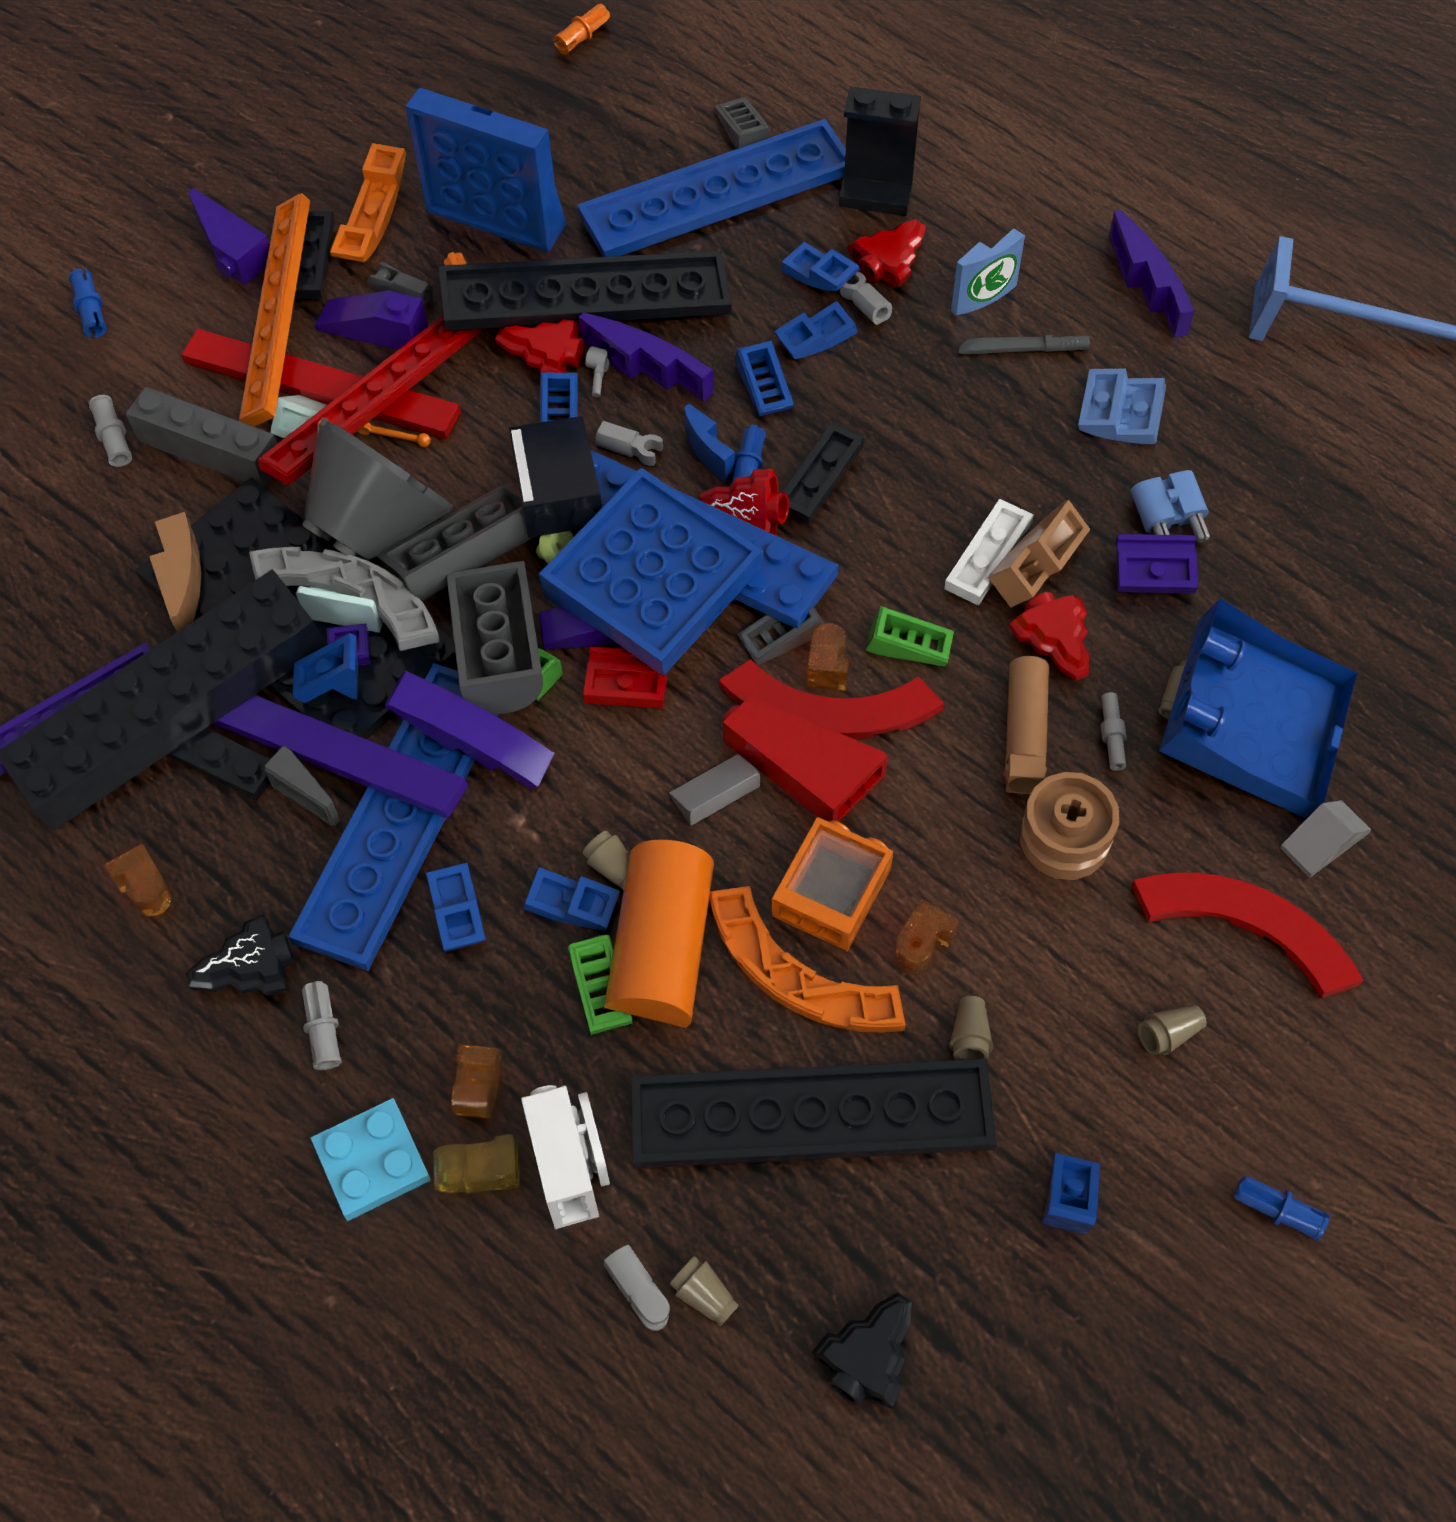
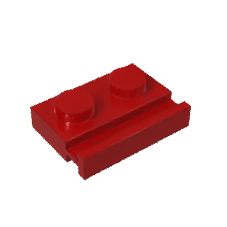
[583,646,668,709]

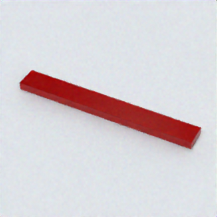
[258,315,483,486]
[181,329,461,440]

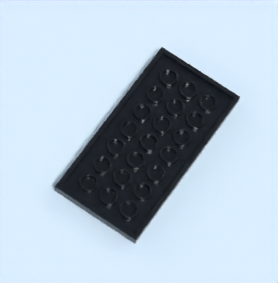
[135,478,457,739]

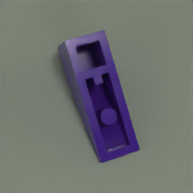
[188,188,270,285]
[315,290,428,350]

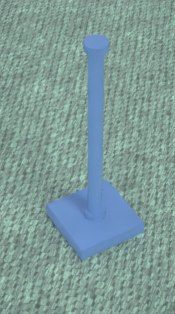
[1249,236,1456,341]

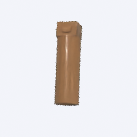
[1004,656,1049,794]

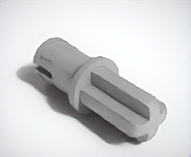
[302,981,342,1070]

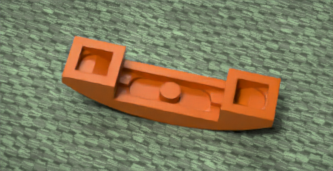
[330,143,406,262]

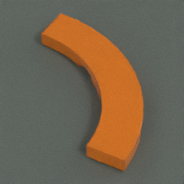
[709,886,906,1033]

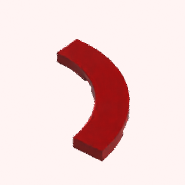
[719,659,944,740]
[1131,873,1364,999]

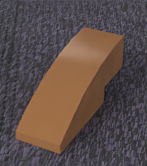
[988,500,1090,608]
[149,512,201,632]

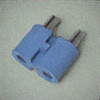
[1130,470,1210,542]

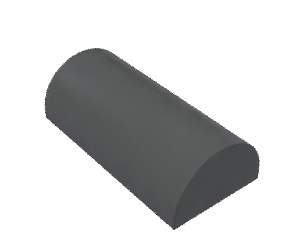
[377,482,534,602]
[447,561,543,714]

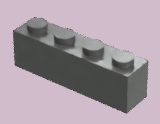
[126,387,277,488]

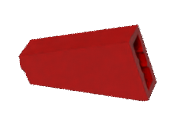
[723,696,888,822]

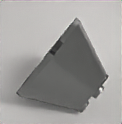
[302,417,454,561]

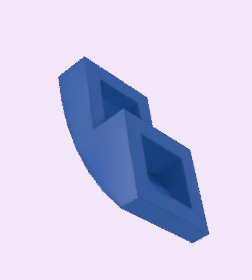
[782,241,859,291]
[774,301,858,359]
[684,404,735,483]
[426,863,486,952]
[523,867,620,931]

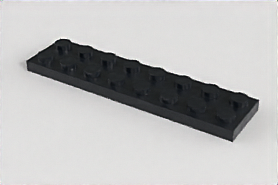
[438,251,732,330]
[631,1059,997,1168]

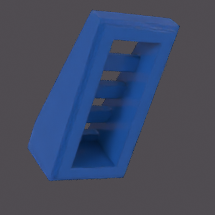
[735,341,794,417]
[540,373,578,423]

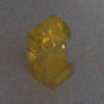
[433,1134,520,1193]

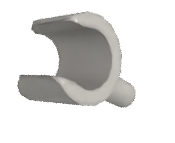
[585,346,610,398]

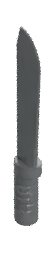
[959,334,1089,355]

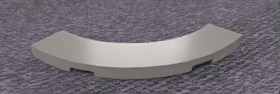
[249,547,439,651]

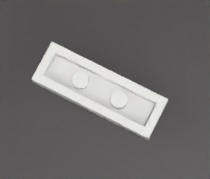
[944,499,1033,606]

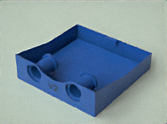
[405,87,567,253]
[539,468,763,676]
[1159,598,1357,819]

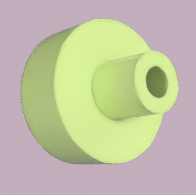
[536,531,574,564]

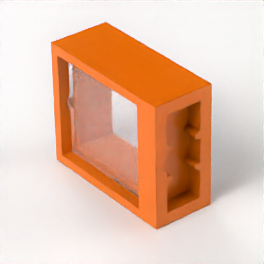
[772,817,894,952]

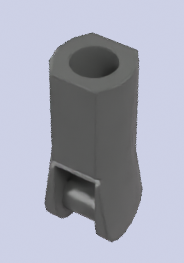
[367,262,433,308]

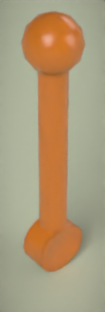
[357,422,431,448]

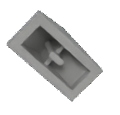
[1280,800,1371,878]

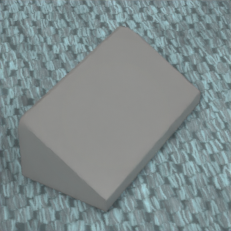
[669,754,760,826]

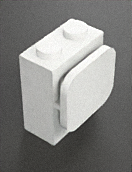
[521,1085,610,1229]

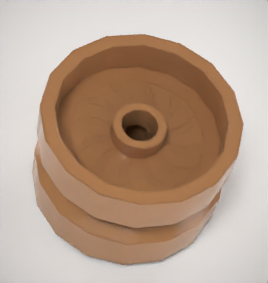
[1020,772,1119,880]

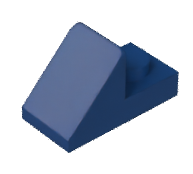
[293,633,358,703]
[1042,1153,1100,1234]

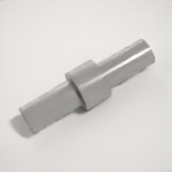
[1101,692,1127,771]

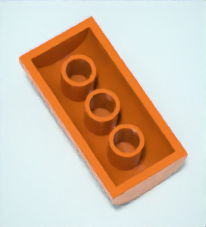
[604,840,714,1028]

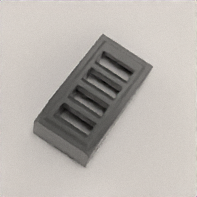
[714,97,770,150]
[737,606,828,665]
[264,746,340,827]

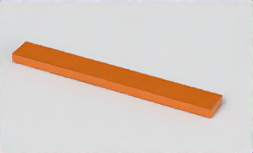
[239,193,310,427]

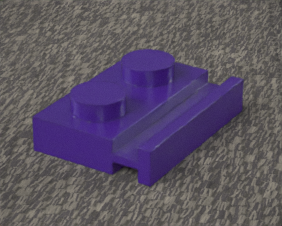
[1115,534,1198,594]

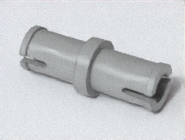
[88,395,132,467]

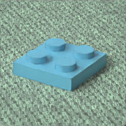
[311,1098,431,1221]

